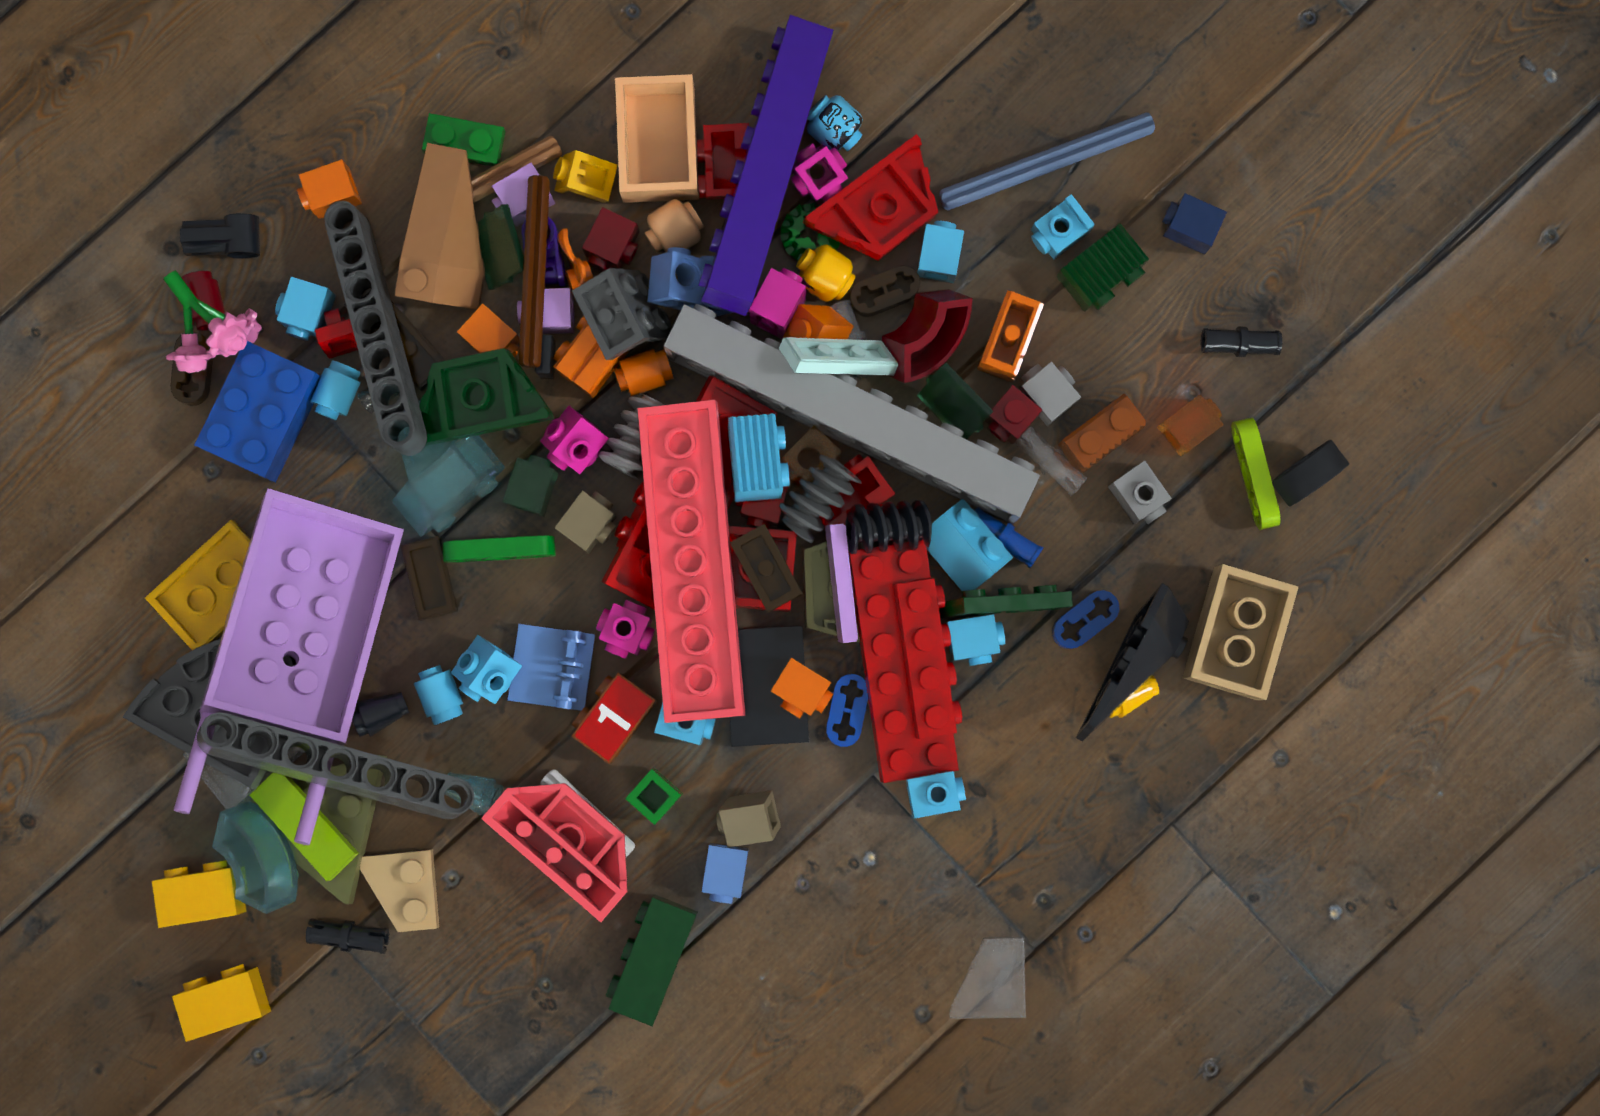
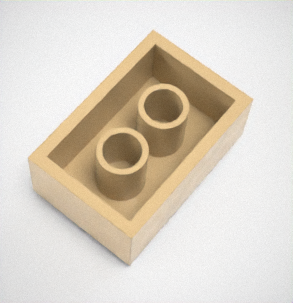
[1182,564,1298,700]

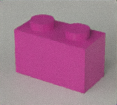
[749,268,806,339]

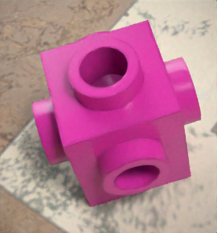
[790,143,848,201]
[540,405,609,474]
[596,600,655,659]

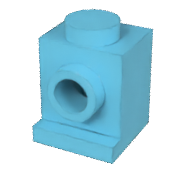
[1031,194,1095,260]

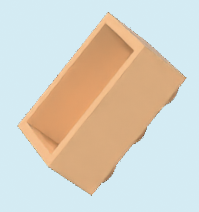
[615,74,699,203]

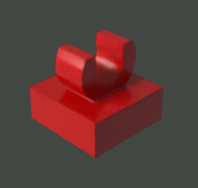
[315,308,358,359]

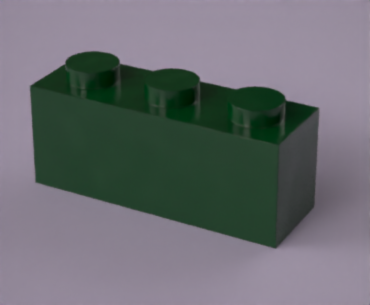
[606,895,698,1027]

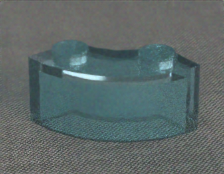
[392,435,505,537]
[212,801,299,914]

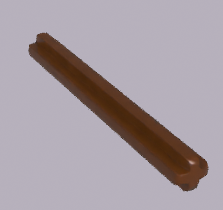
[519,175,550,368]

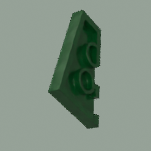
[939,585,1073,619]

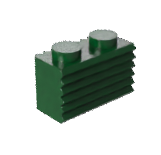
[1057,223,1149,312]

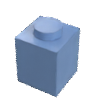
[702,843,749,904]

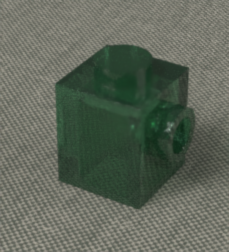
[503,454,558,517]

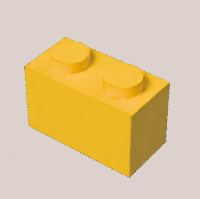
[152,860,247,928]
[172,964,271,1042]

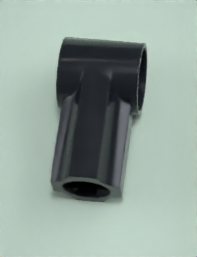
[180,213,260,259]

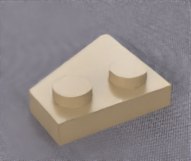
[360,849,439,932]

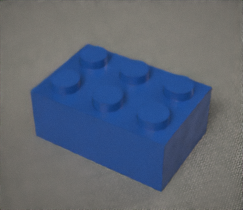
[194,341,321,483]

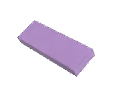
[825,524,858,643]

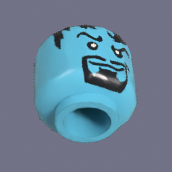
[807,95,863,151]

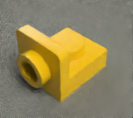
[553,150,618,203]

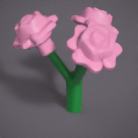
[163,270,262,373]

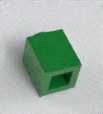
[625,768,683,825]

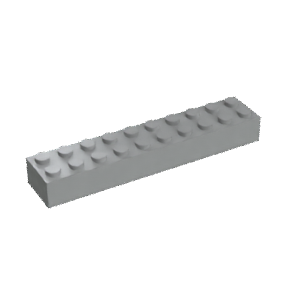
[663,304,1040,525]

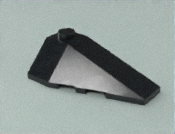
[1076,583,1189,742]

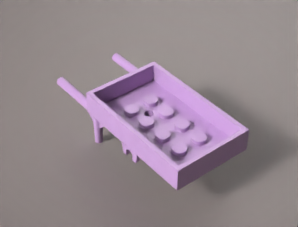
[173,489,404,845]

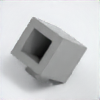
[1019,361,1081,427]
[1108,461,1172,524]

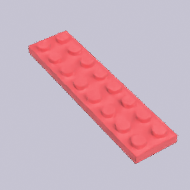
[637,400,746,723]

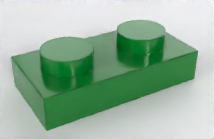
[422,113,506,167]

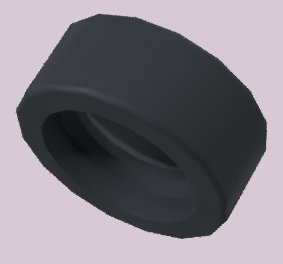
[1272,440,1349,507]

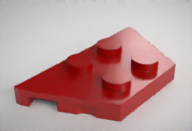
[803,134,938,261]

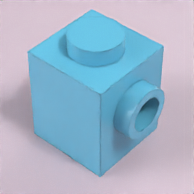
[275,277,336,341]
[947,614,1005,666]
[654,703,716,745]
[906,771,966,818]

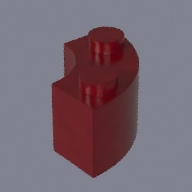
[882,289,973,383]

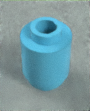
[310,360,361,420]
[414,665,463,725]

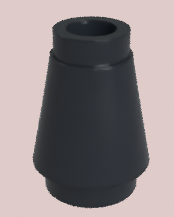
[352,692,410,737]

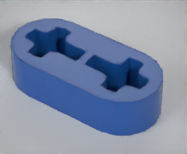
[1052,590,1119,649]
[826,674,868,747]

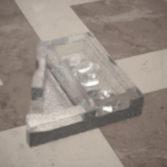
[949,937,1026,1019]

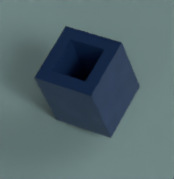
[1162,193,1227,255]

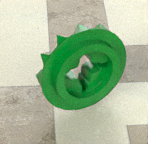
[781,202,840,261]

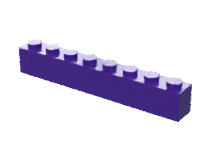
[698,15,834,316]

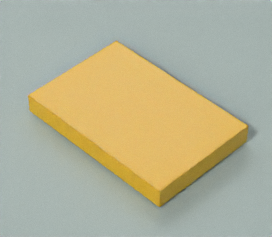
[145,519,251,650]

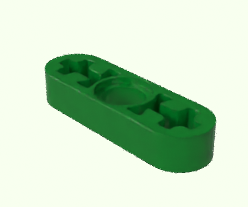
[442,535,556,563]

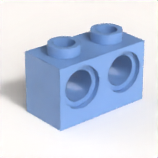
[647,247,733,317]

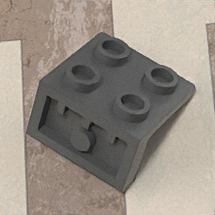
[572,268,671,360]

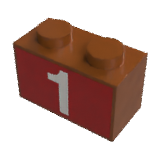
[572,673,658,764]

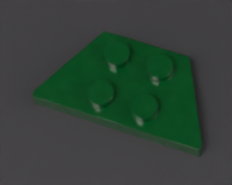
[419,348,554,446]

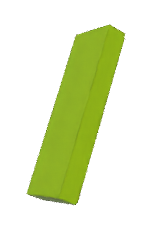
[249,772,359,881]

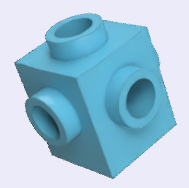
[451,635,522,704]

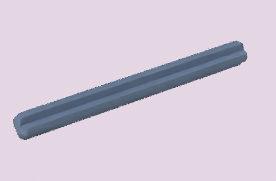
[939,113,1155,210]

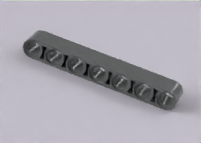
[324,201,427,456]
[196,712,474,819]

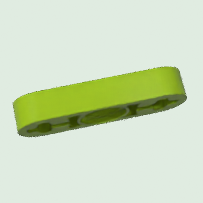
[1231,417,1281,530]

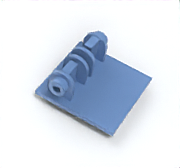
[507,624,595,711]

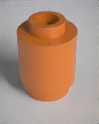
[614,349,674,397]

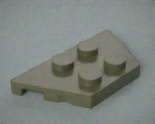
[283,755,387,904]

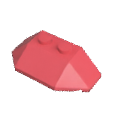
[481,783,628,922]

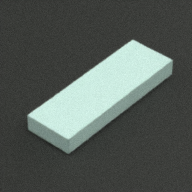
[779,337,898,375]

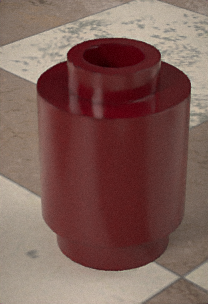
[181,271,225,331]

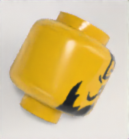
[796,244,855,302]

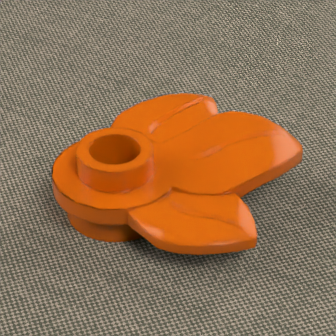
[557,228,593,291]

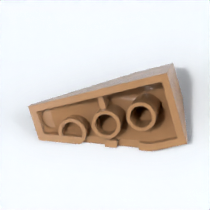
[394,143,485,309]

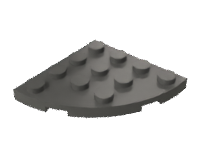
[123,639,296,790]

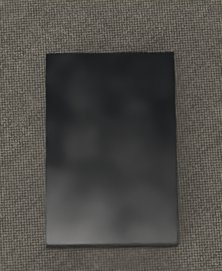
[730,626,809,747]

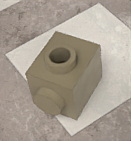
[555,490,617,554]
[717,790,781,847]

